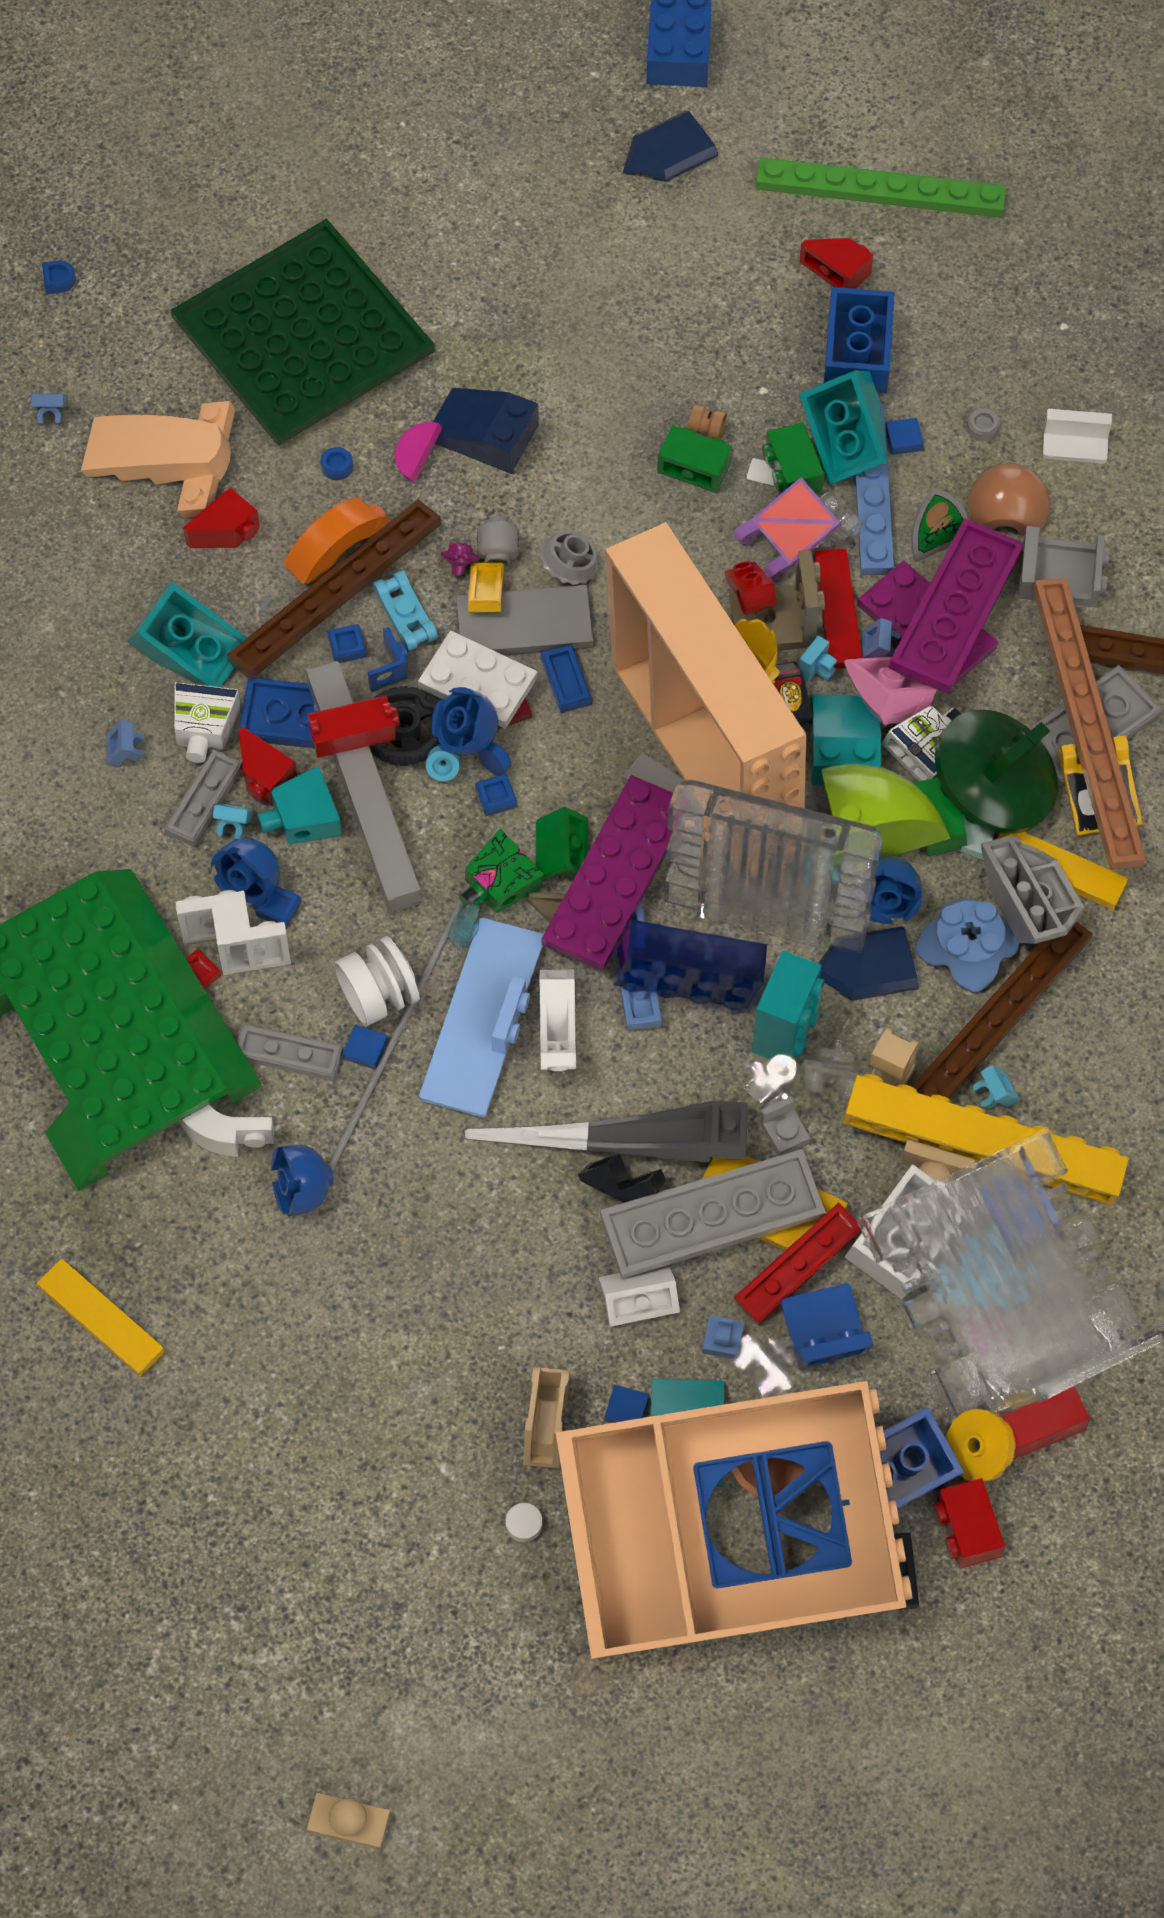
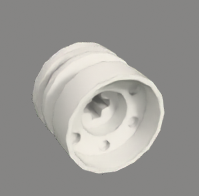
[333,936,420,1027]

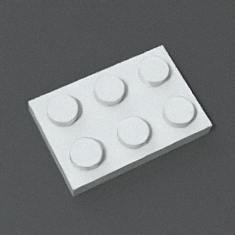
[418,630,538,729]

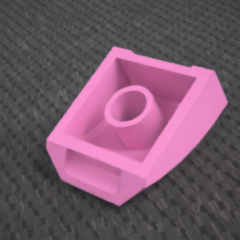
[844,657,937,727]

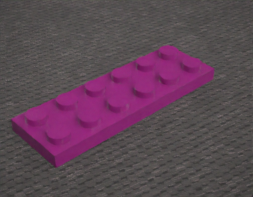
[888,518,1024,694]
[541,775,692,971]

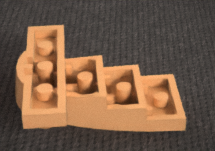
[81,401,236,518]

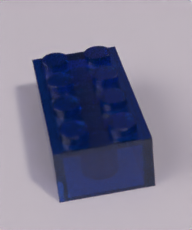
[613,920,767,1010]

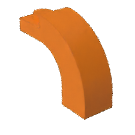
[283,497,391,585]

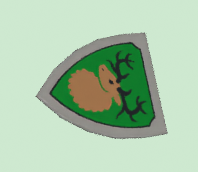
[911,487,969,562]

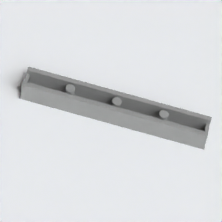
[306,661,421,915]

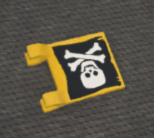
[1056,735,1143,837]

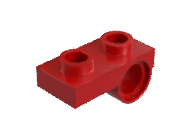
[724,561,777,616]

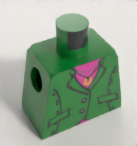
[459,829,544,913]

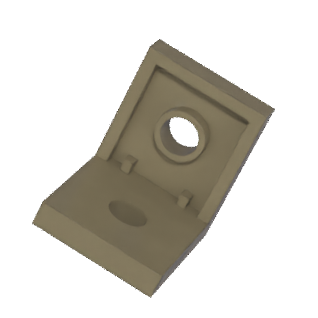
[729,550,825,650]

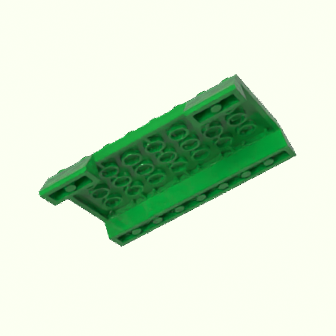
[0,869,263,1191]

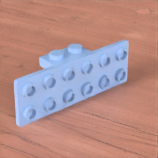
[419,918,544,1118]

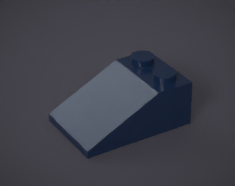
[433,388,539,474]

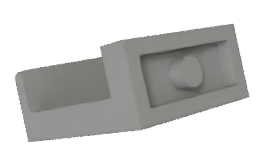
[1018,526,1110,607]

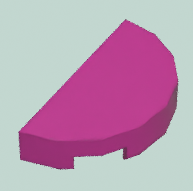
[395,422,442,483]

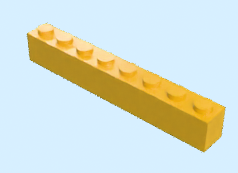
[842,1074,1129,1206]

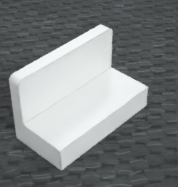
[1042,409,1112,464]
[599,1265,680,1327]

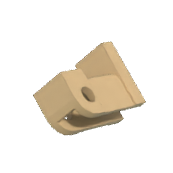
[870,1027,920,1087]
[523,1367,570,1469]

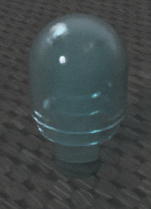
[448,901,480,948]

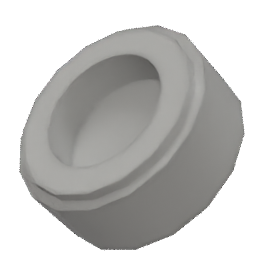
[967,408,1000,441]

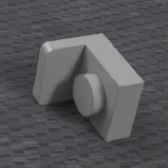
[759,1096,811,1156]

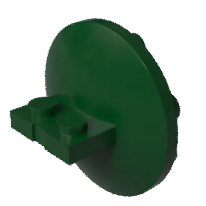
[935,710,1058,834]

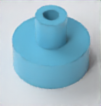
[426,746,460,781]

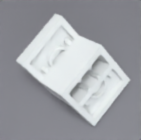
[175,890,291,975]

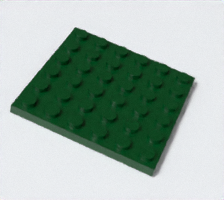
[171,218,435,446]

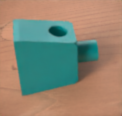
[257,767,342,844]

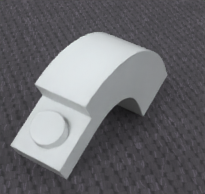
[540,969,576,1071]
[178,1105,274,1157]

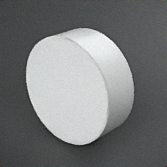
[506,1503,542,1542]

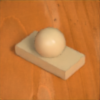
[901,1140,975,1189]
[307,1793,391,1850]

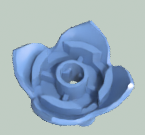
[916,898,1020,994]

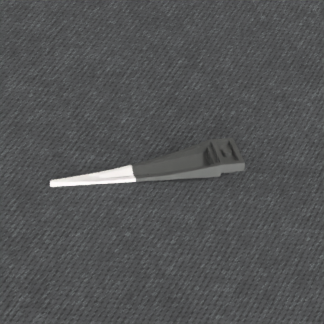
[465,1101,748,1162]

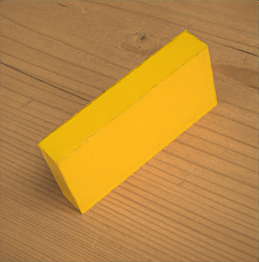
[468,563,504,612]

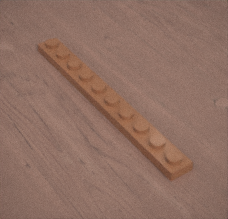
[1032,578,1146,870]

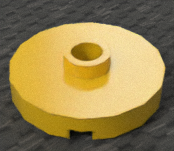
[946,1409,1016,1482]

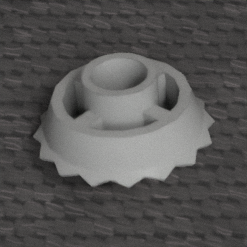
[539,530,599,586]

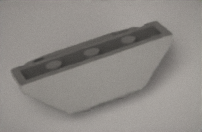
[981,835,1084,944]

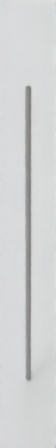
[329,825,501,1171]

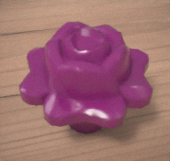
[440,542,479,576]

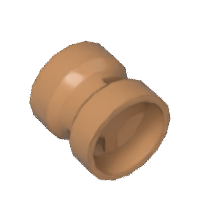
[687,404,727,439]

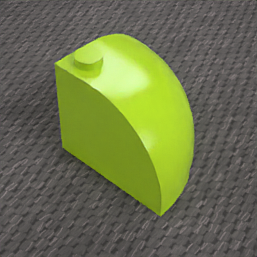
[822,764,950,868]

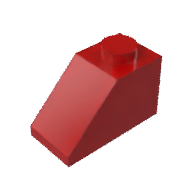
[799,238,874,289]
[183,487,260,548]
[238,726,297,806]

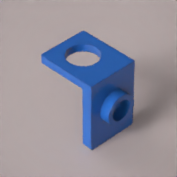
[367,627,408,692]

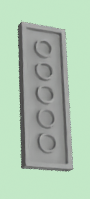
[600,1149,826,1279]

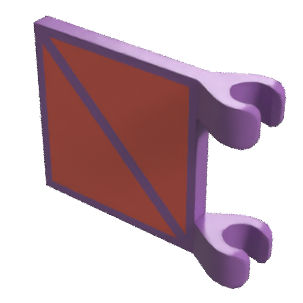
[734,478,842,582]

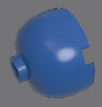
[431,687,499,756]
[211,838,280,907]
[854,856,922,924]
[271,1145,333,1216]

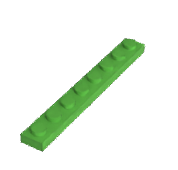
[756,157,1006,218]

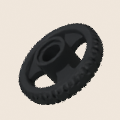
[369,686,441,766]

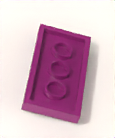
[857,560,998,685]

